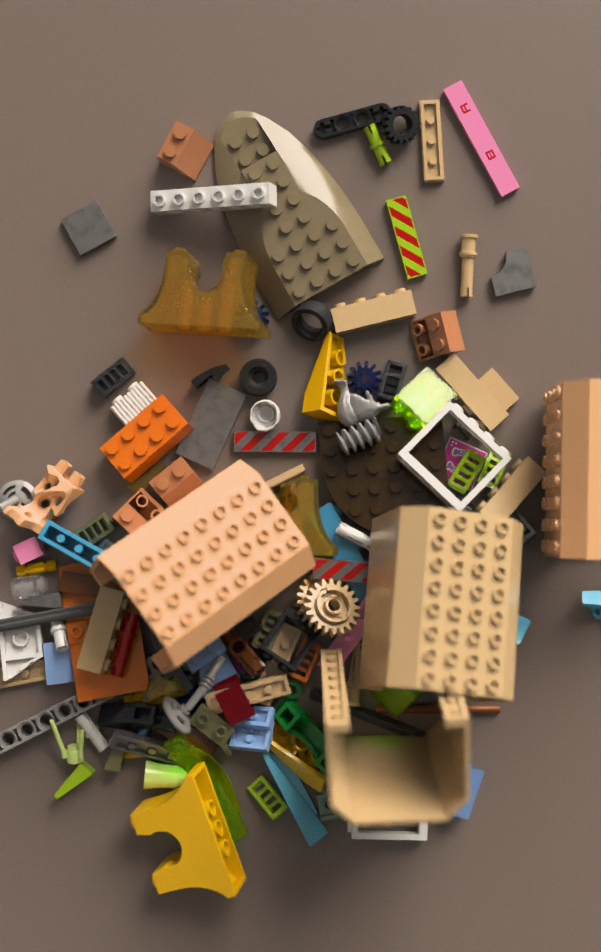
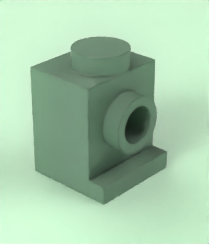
[316,787,341,821]

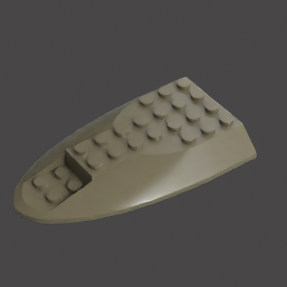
[214,111,384,320]

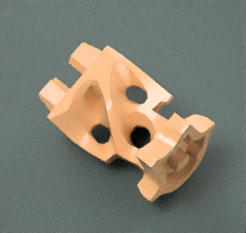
[3,459,86,534]

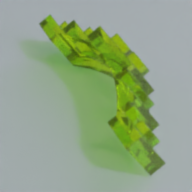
[164,733,249,842]

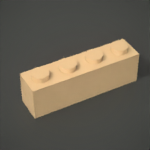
[330,288,417,335]
[434,353,509,432]
[475,456,545,518]
[76,586,130,675]

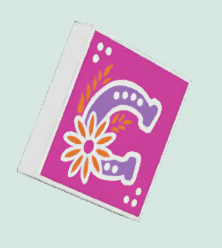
[445,437,488,491]

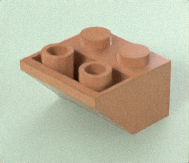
[409,310,465,362]
[112,488,165,535]

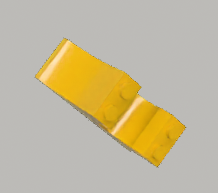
[130,761,247,898]

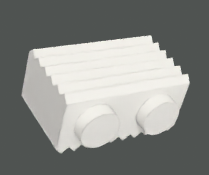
[110,381,157,425]

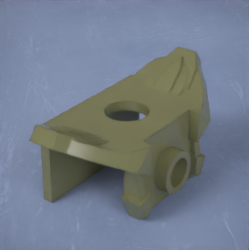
[188,703,236,757]

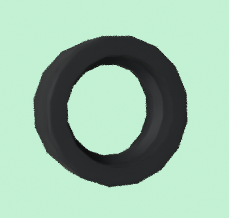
[291,300,333,341]

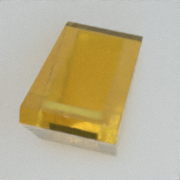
[142,672,189,705]

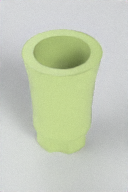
[143,760,187,789]

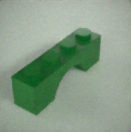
[274,701,327,777]

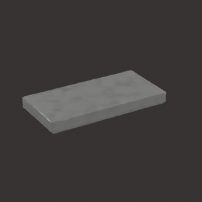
[176,378,247,470]

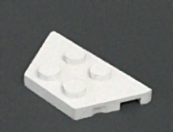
[0,601,44,681]

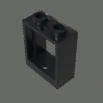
[257,606,322,674]

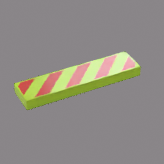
[386,195,427,280]

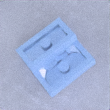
[43,640,75,685]
[228,705,275,753]

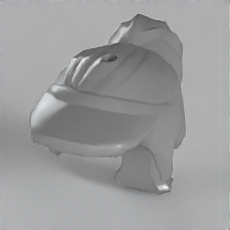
[334,379,391,427]

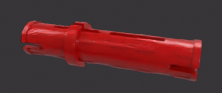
[110,613,140,678]

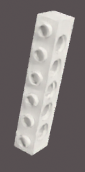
[150,182,277,215]

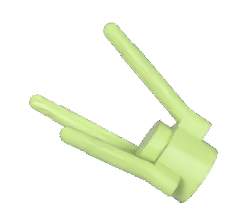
[49,715,84,764]

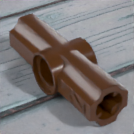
[219,627,267,678]

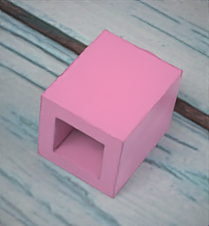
[12,536,47,565]

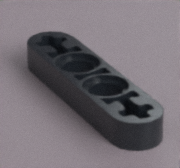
[314,103,390,140]

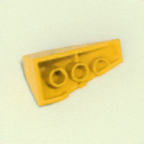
[302,331,348,421]
[270,722,328,793]

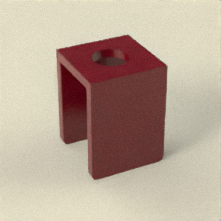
[213,674,255,726]

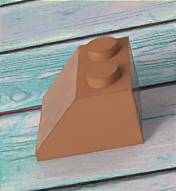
[157,120,214,182]
[148,456,204,507]

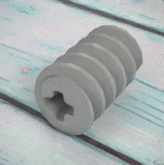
[335,417,382,456]

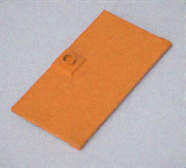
[58,563,151,703]

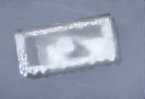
[10,574,48,600]

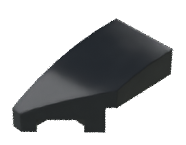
[190,364,230,390]

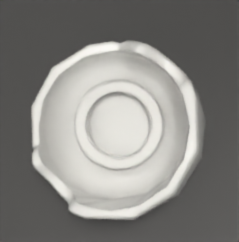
[250,400,281,432]

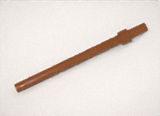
[375,703,500,715]

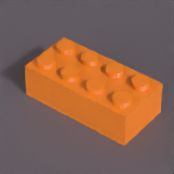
[99,394,194,484]

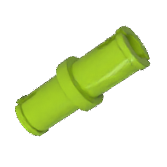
[363,123,392,167]

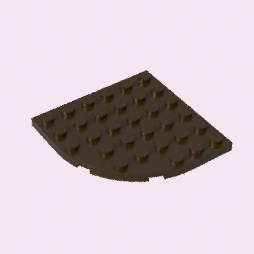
[318,414,450,533]

